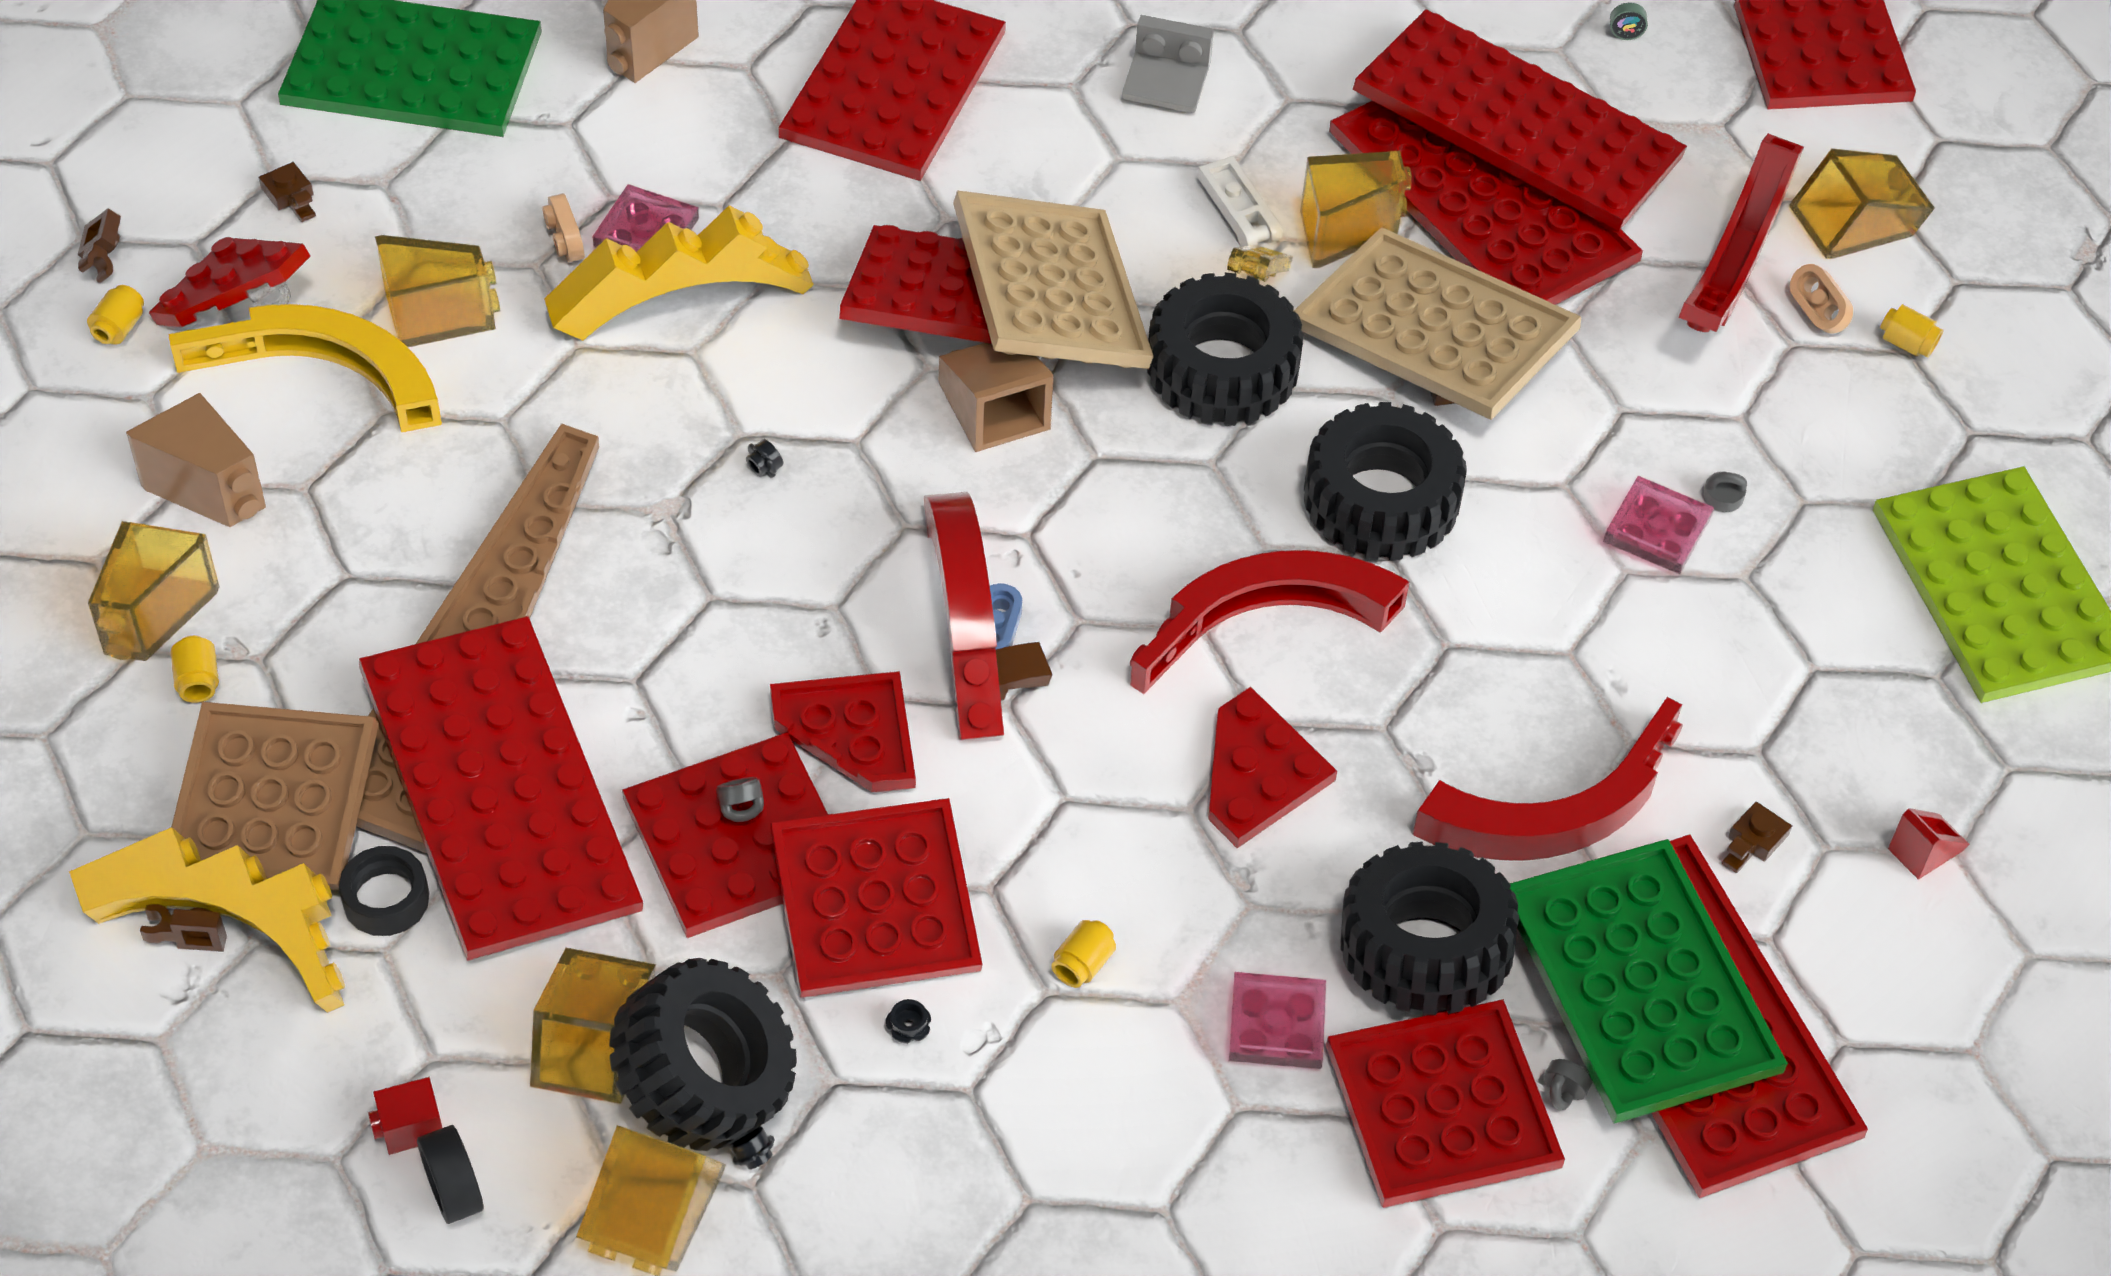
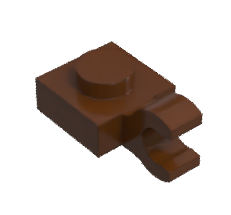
[258,162,316,222]
[78,208,121,283]
[1722,801,1793,873]
[140,904,227,952]

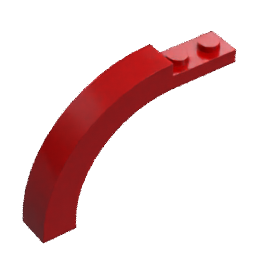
[1678,133,1804,332]
[924,492,1004,740]
[1130,550,1410,694]
[1413,697,1683,861]

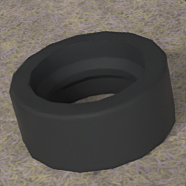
[338,846,430,936]
[417,1125,484,1224]

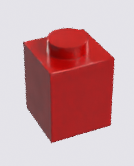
[368,1076,442,1155]

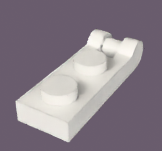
[1198,156,1282,251]

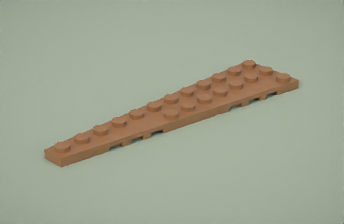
[356,423,600,854]

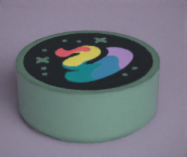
[1610,3,1648,40]

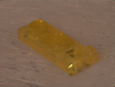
[1227,245,1293,282]

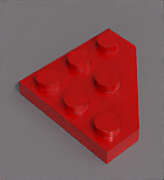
[149,237,311,327]
[770,671,916,792]
[1208,687,1337,848]

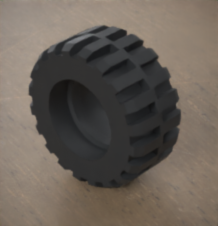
[1147,272,1304,426]
[1303,402,1467,561]
[1340,841,1519,1015]
[609,958,797,1151]

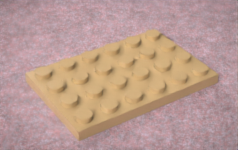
[953,190,1153,369]
[1294,227,1581,420]

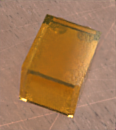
[1789,148,1935,259]
[1300,151,1411,268]
[375,235,500,347]
[88,521,220,661]
[530,948,656,1104]
[576,1125,726,1276]

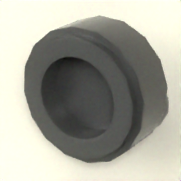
[1703,471,1747,512]
[716,777,764,822]
[1543,1059,1592,1110]

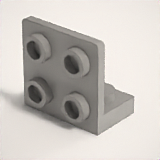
[1122,15,1214,113]

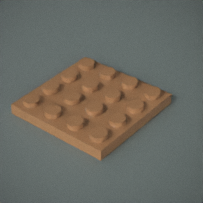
[171,702,379,891]

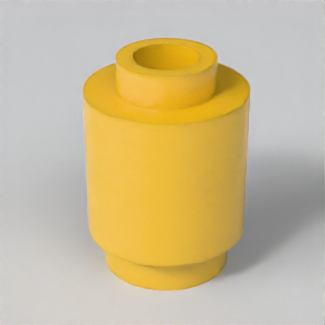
[87,285,144,344]
[1880,304,1944,358]
[171,635,219,703]
[1051,920,1116,988]

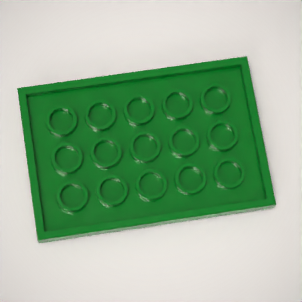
[278,0,542,137]
[1510,839,1788,1124]

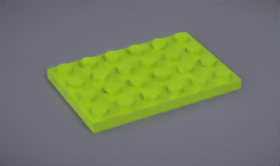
[1873,466,2111,703]

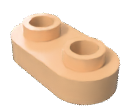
[542,193,585,263]
[1790,264,1853,334]

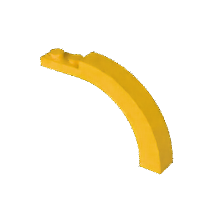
[168,304,442,433]

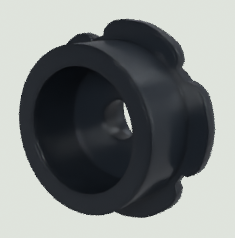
[746,439,784,478]
[886,999,931,1044]
[729,1126,775,1169]

